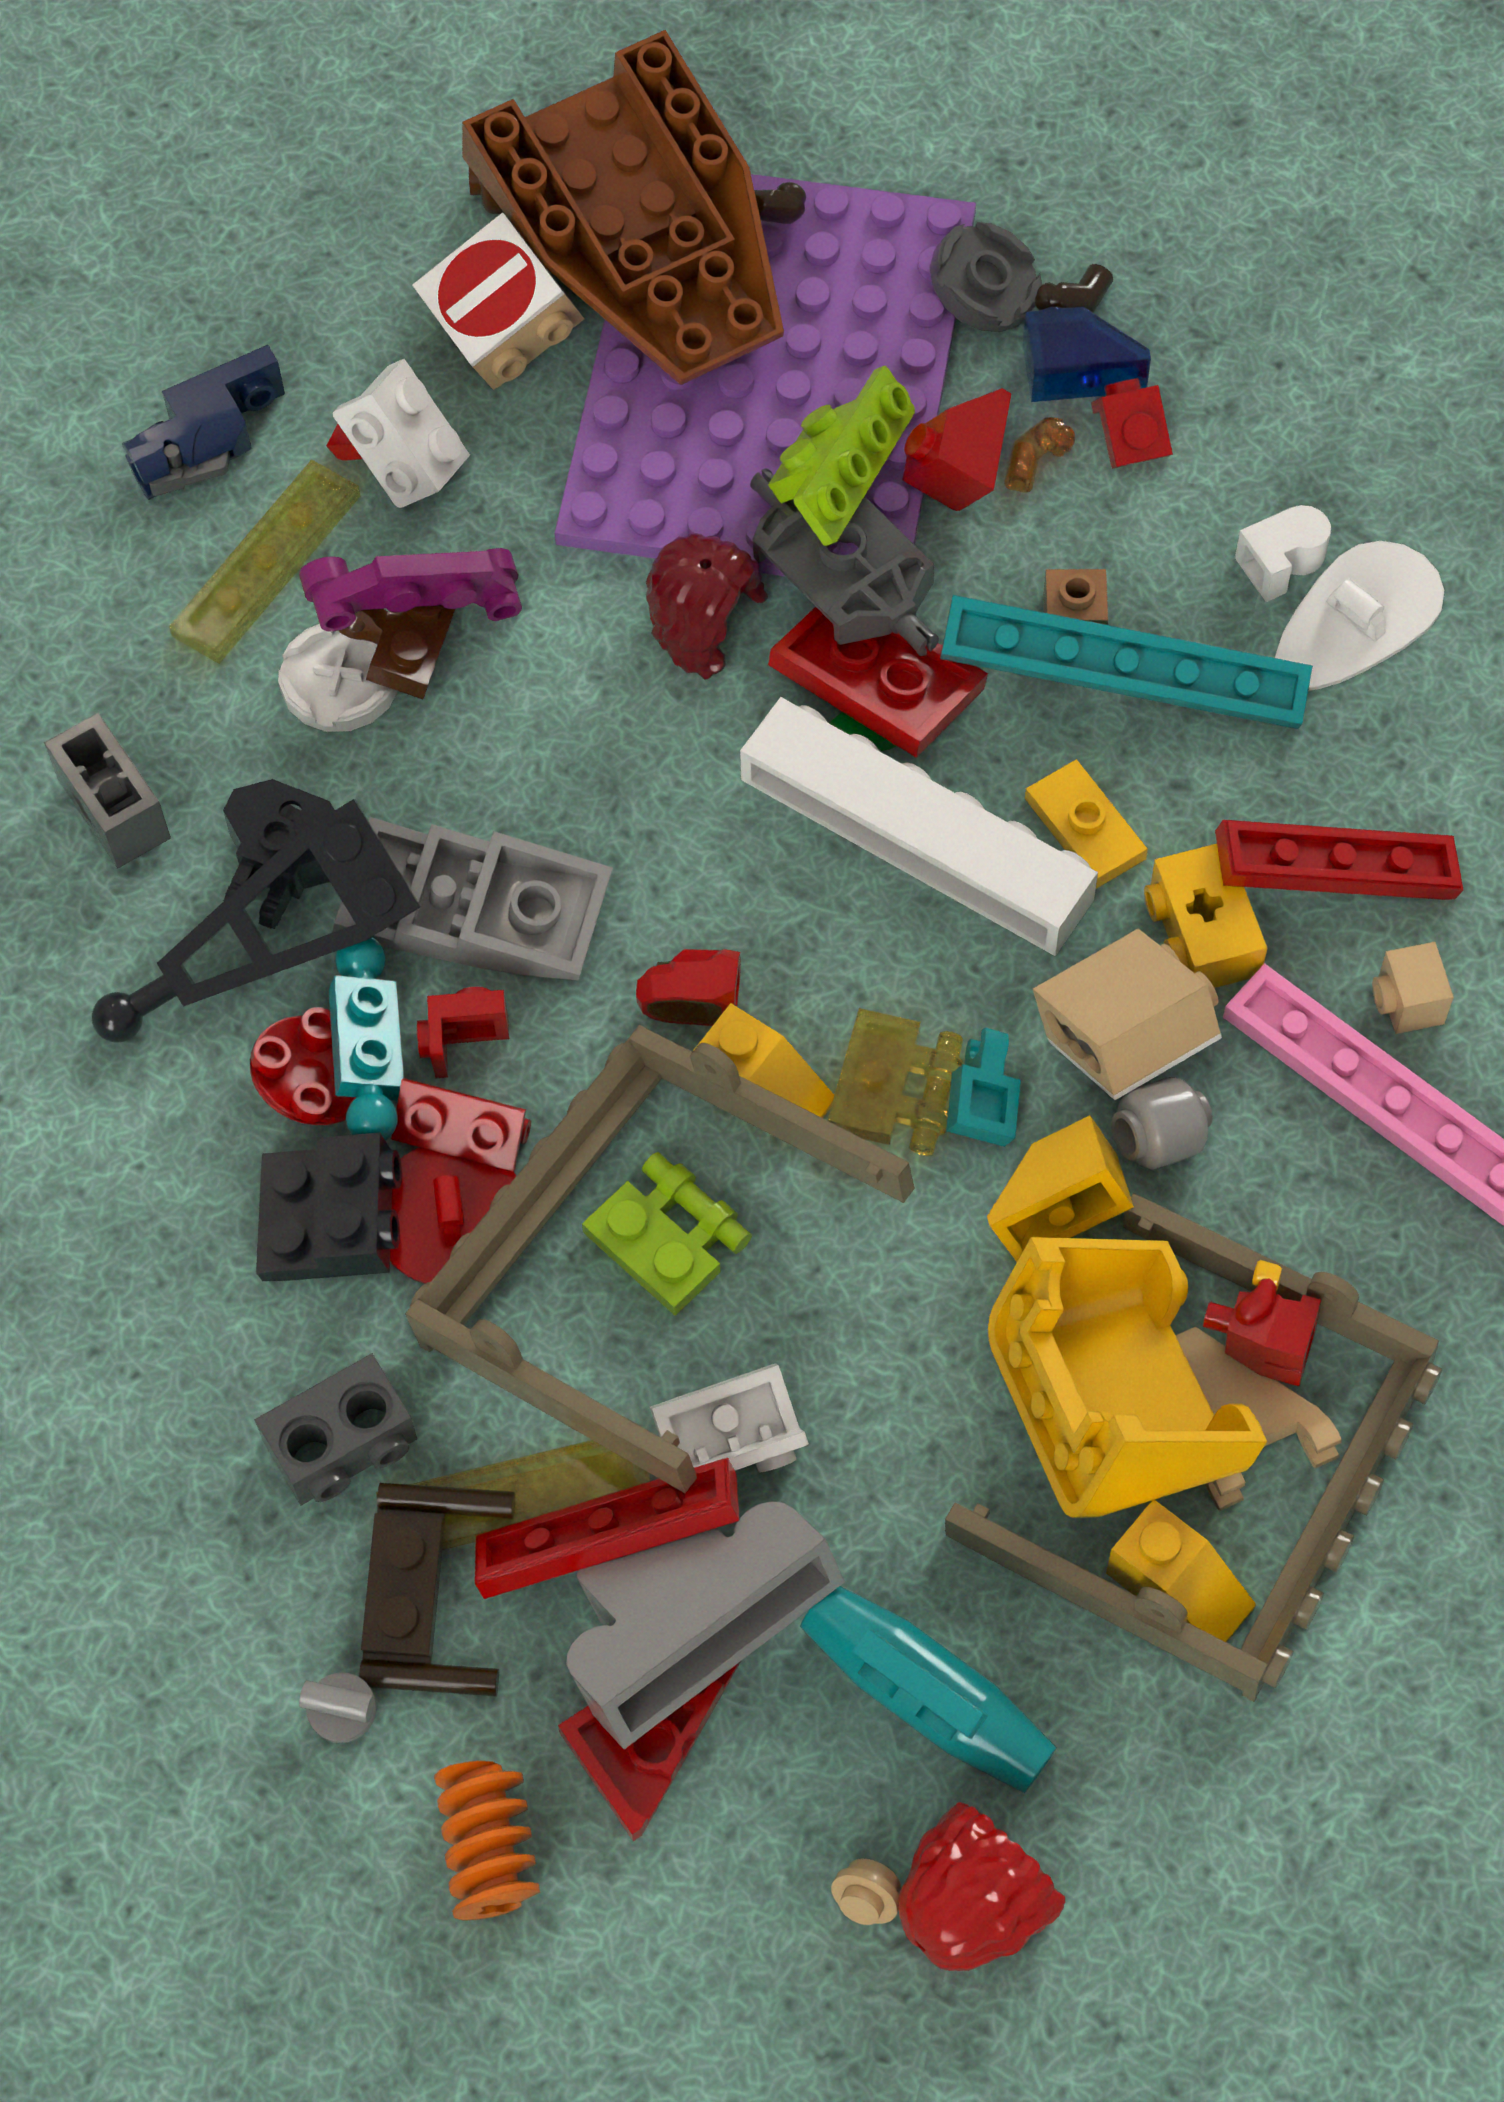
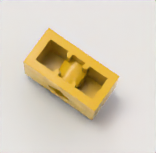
[1144,844,1268,988]

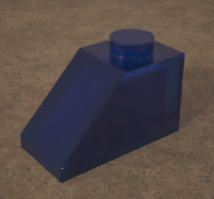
[1023,307,1151,402]

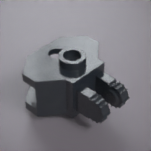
[223,779,334,929]

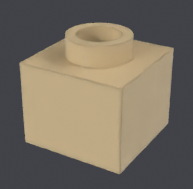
[1372,942,1454,1034]

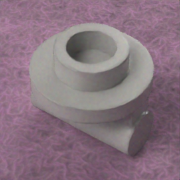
[299,1673,376,1743]

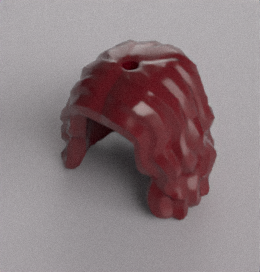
[646,532,768,680]

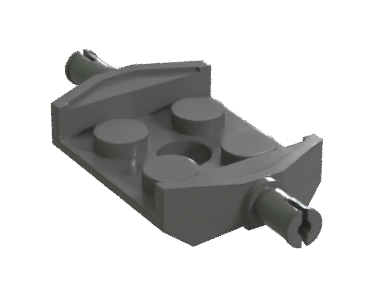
[750,468,939,656]

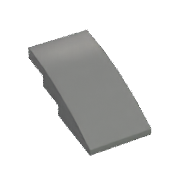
[333,817,613,981]

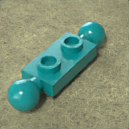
[329,937,404,1140]

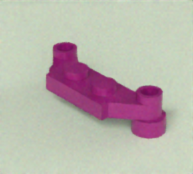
[299,548,522,631]

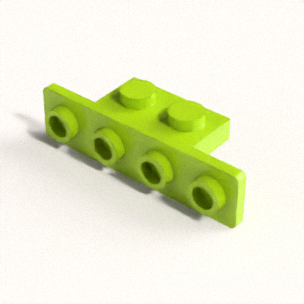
[768,365,915,546]

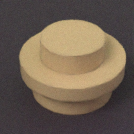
[831,1859,901,1925]

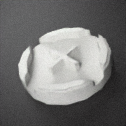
[278,624,398,732]

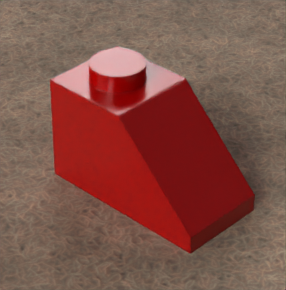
[902,388,1011,511]

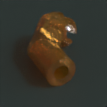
[1004,417,1075,493]

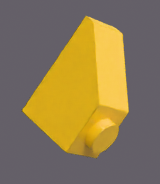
[693,1003,836,1118]
[987,1115,1134,1262]
[1106,1500,1256,1643]

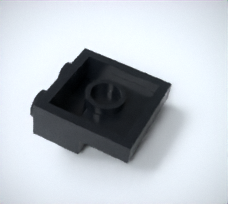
[256,1133,402,1281]

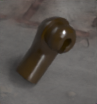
[754,182,806,224]
[1035,264,1113,322]

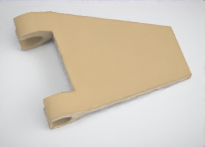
[1175,1327,1342,1511]

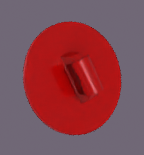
[390,1147,516,1284]

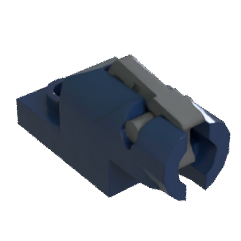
[122,345,285,500]

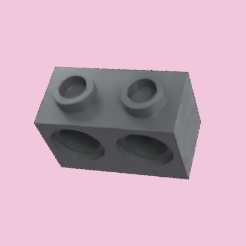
[254,1353,417,1506]

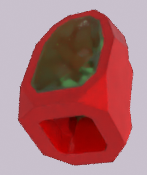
[636,949,741,1026]

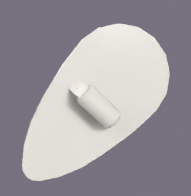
[1275,541,1444,691]

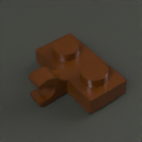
[339,605,456,700]

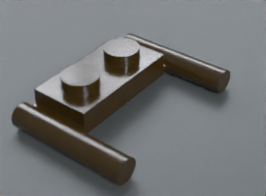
[359,1483,515,1696]

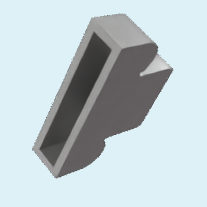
[566,1501,845,1749]

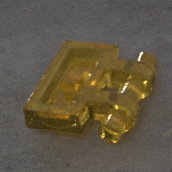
[828,1008,964,1156]

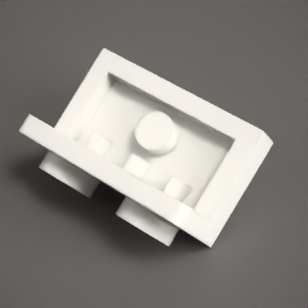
[333,359,470,508]
[650,1364,809,1472]

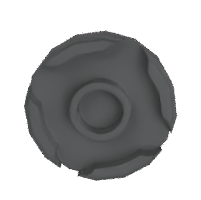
[930,222,1042,332]

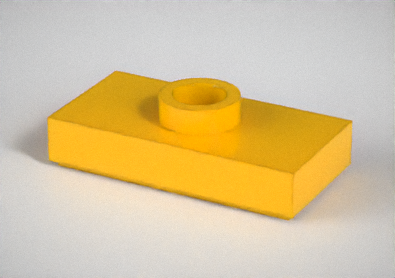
[1025,759,1148,889]

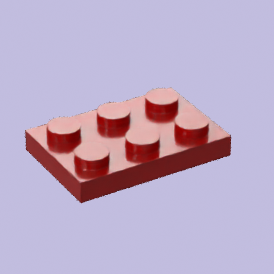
[768,607,988,758]

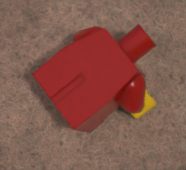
[1203,1260,1321,1386]

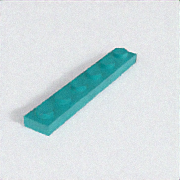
[940,595,1313,729]

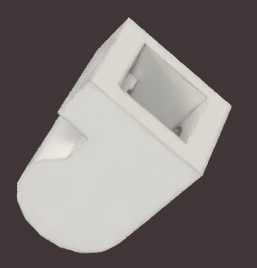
[1235,505,1331,602]

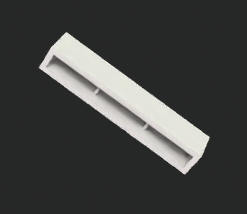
[740,697,1098,956]

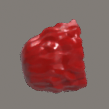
[898,1802,1066,1971]

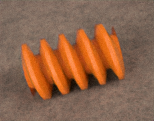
[434,1761,540,1921]

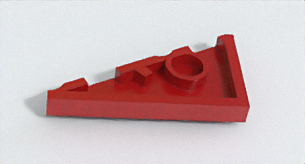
[558,1661,741,1841]

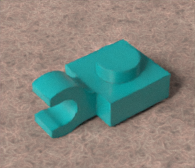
[946,1028,1021,1147]

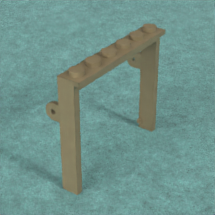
[405,1025,915,1493]
[945,1193,1442,1702]

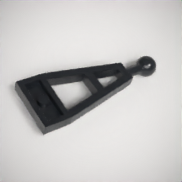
[92,799,421,1043]

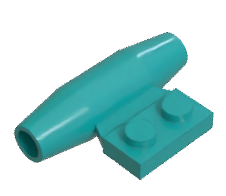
[800,1586,1057,1793]

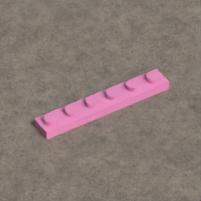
[1223,963,1504,1226]

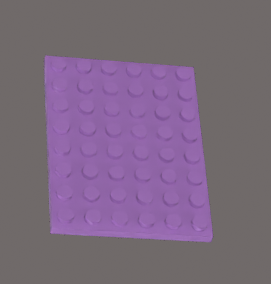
[554,174,976,576]

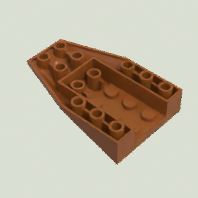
[462,30,784,385]

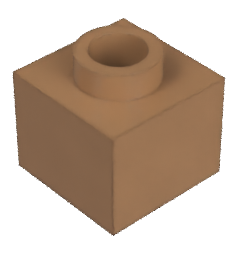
[1043,569,1108,625]

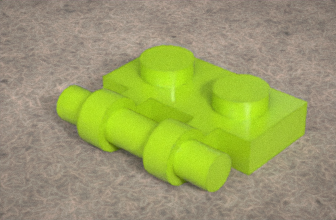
[582,1152,752,1316]

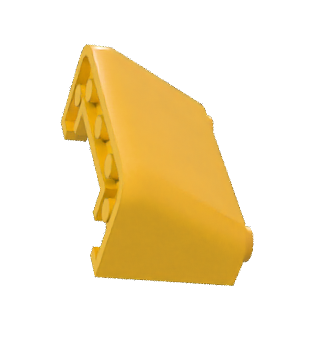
[988,1237,1267,1518]

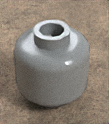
[1112,1077,1212,1170]

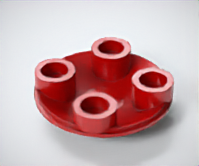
[250,1007,357,1125]

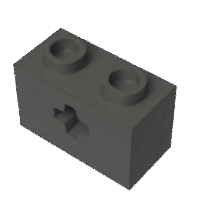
[44,713,171,869]

